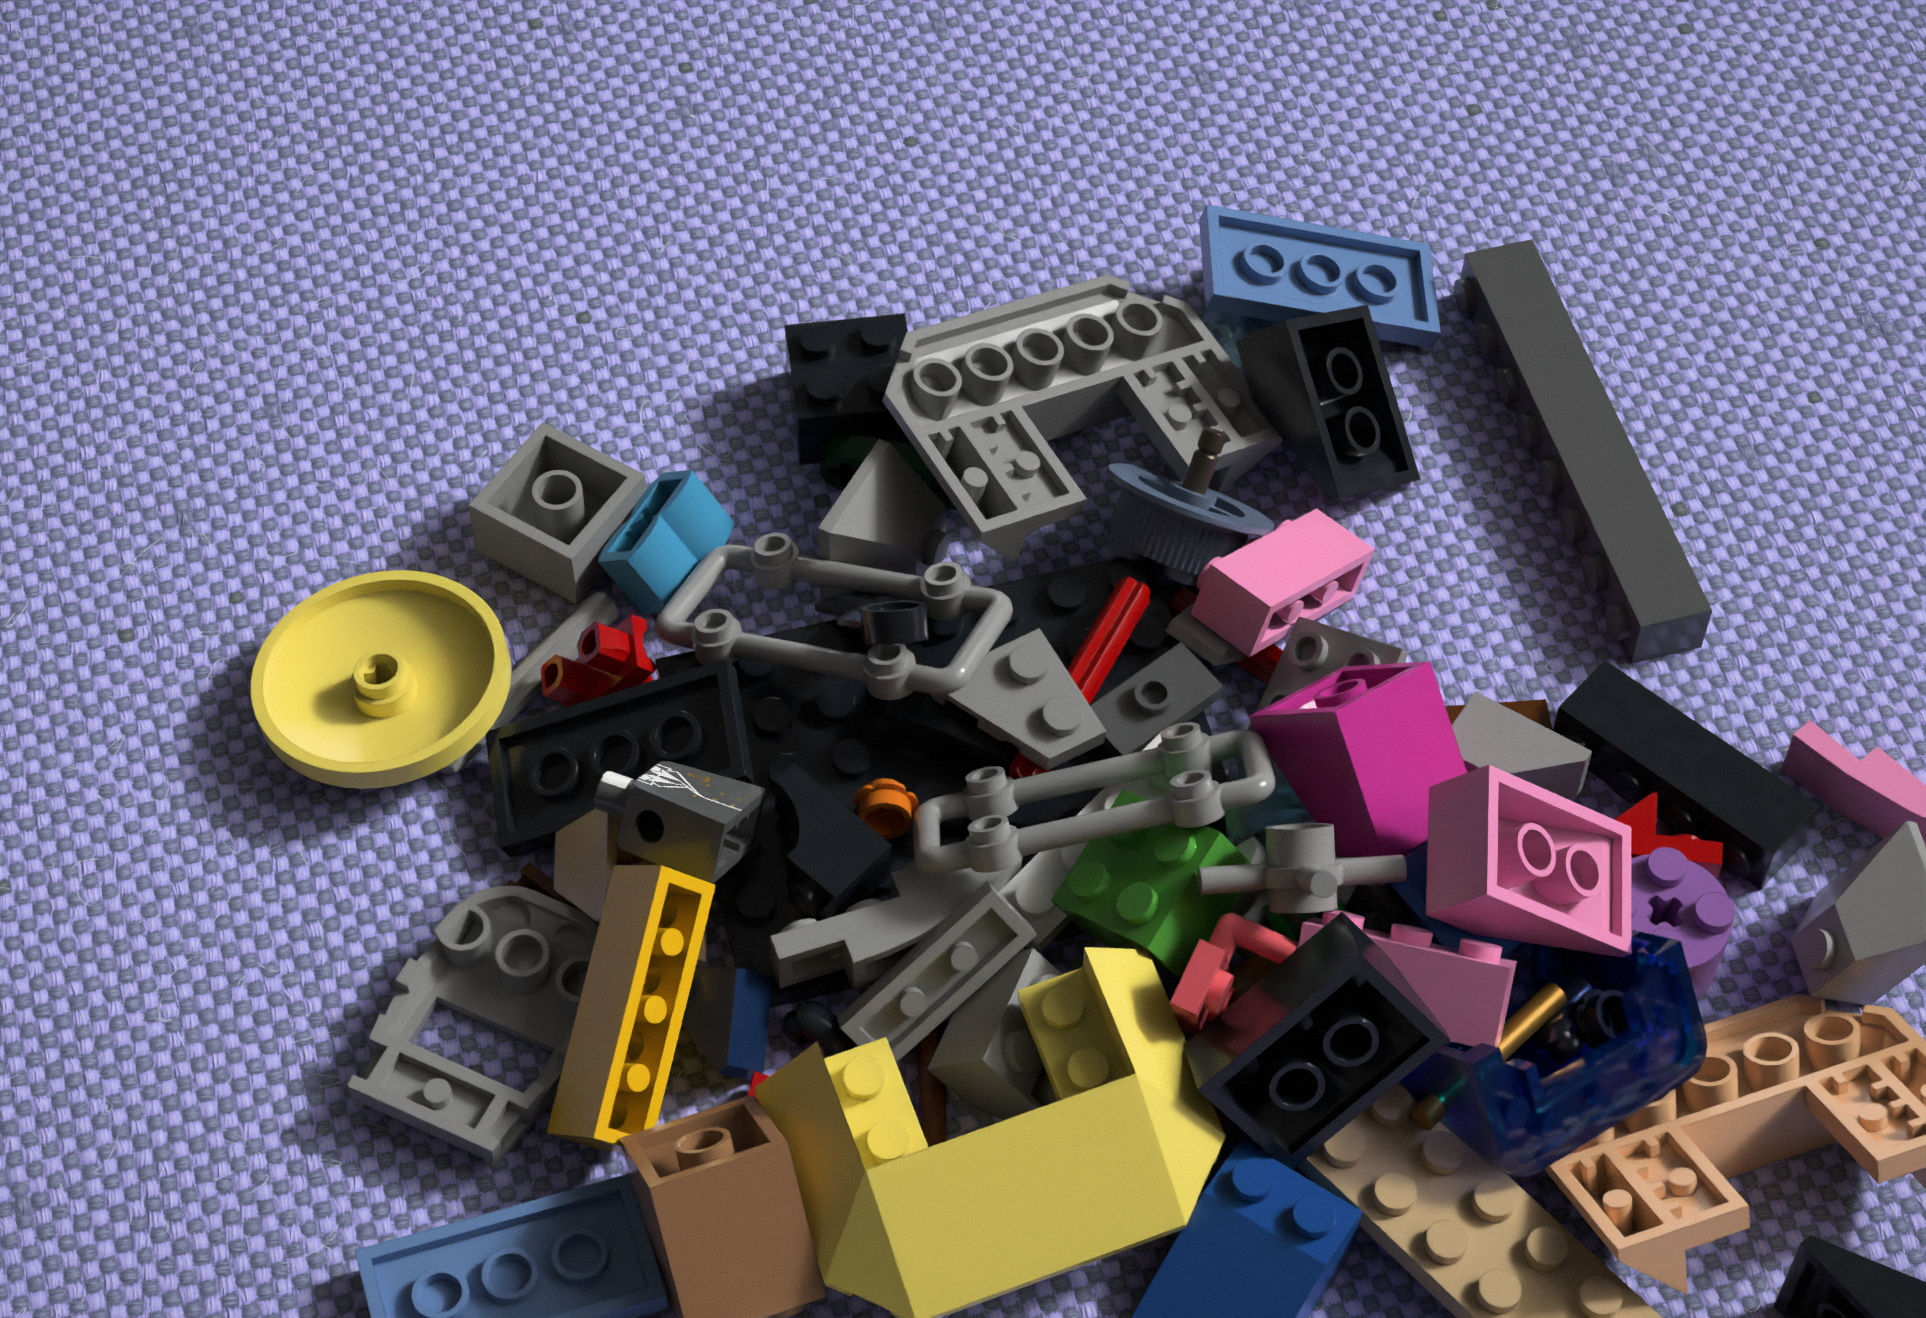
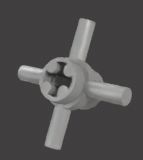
[1197,823,1407,913]

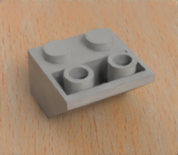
[928,948,1062,1120]

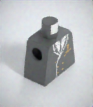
[594,761,767,884]

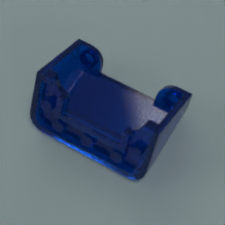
[1398,929,1708,1177]

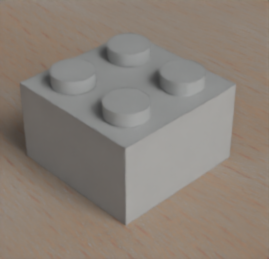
[468,422,646,605]

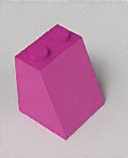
[1249,661,1467,857]

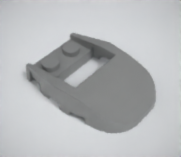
[347,886,599,1168]

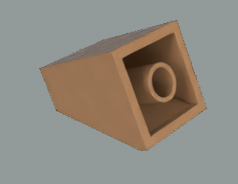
[619,1095,826,1318]

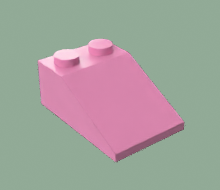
[1426,765,1632,957]

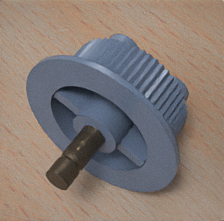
[1106,426,1274,586]

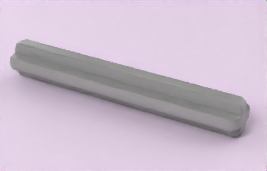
[439,591,619,776]

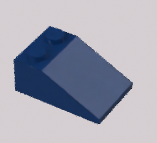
[1131,1140,1362,1318]

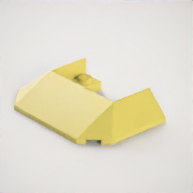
[754,947,1226,1318]

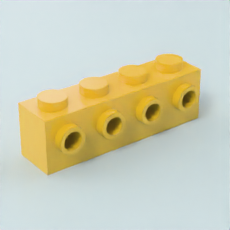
[546,865,716,1152]

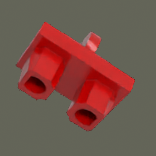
[540,614,656,707]

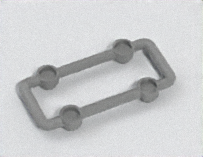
[655,533,1013,700]
[913,722,1275,874]

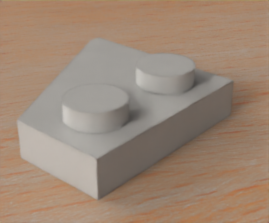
[930,628,1107,771]

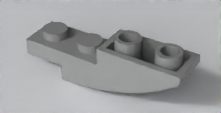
[770,860,1022,992]

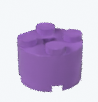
[1587,847,1736,1010]

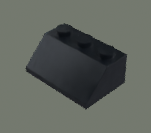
[1183,912,1450,1169]

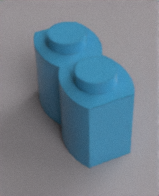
[598,470,735,614]

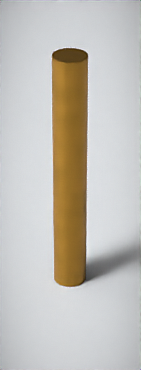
[1411,982,1567,1131]

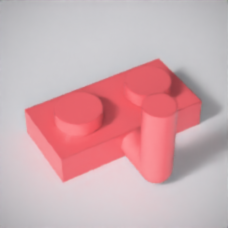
[1170,913,1299,1034]

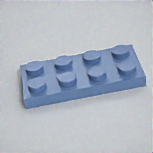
[1199,204,1441,348]
[354,1173,668,1318]

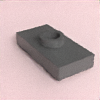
[1090,642,1224,757]

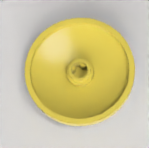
[250,570,512,789]

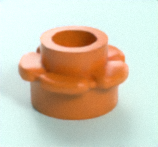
[853,778,918,839]

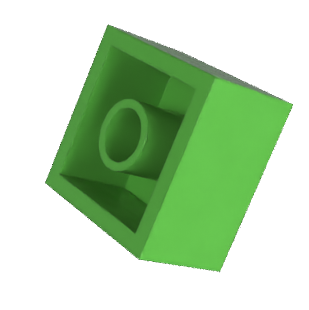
[1051,789,1252,981]

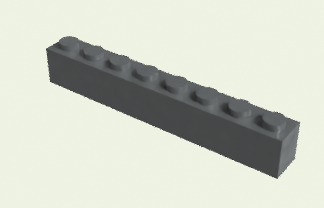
[1454,239,1712,664]

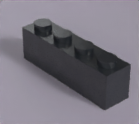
[1553,660,1819,890]

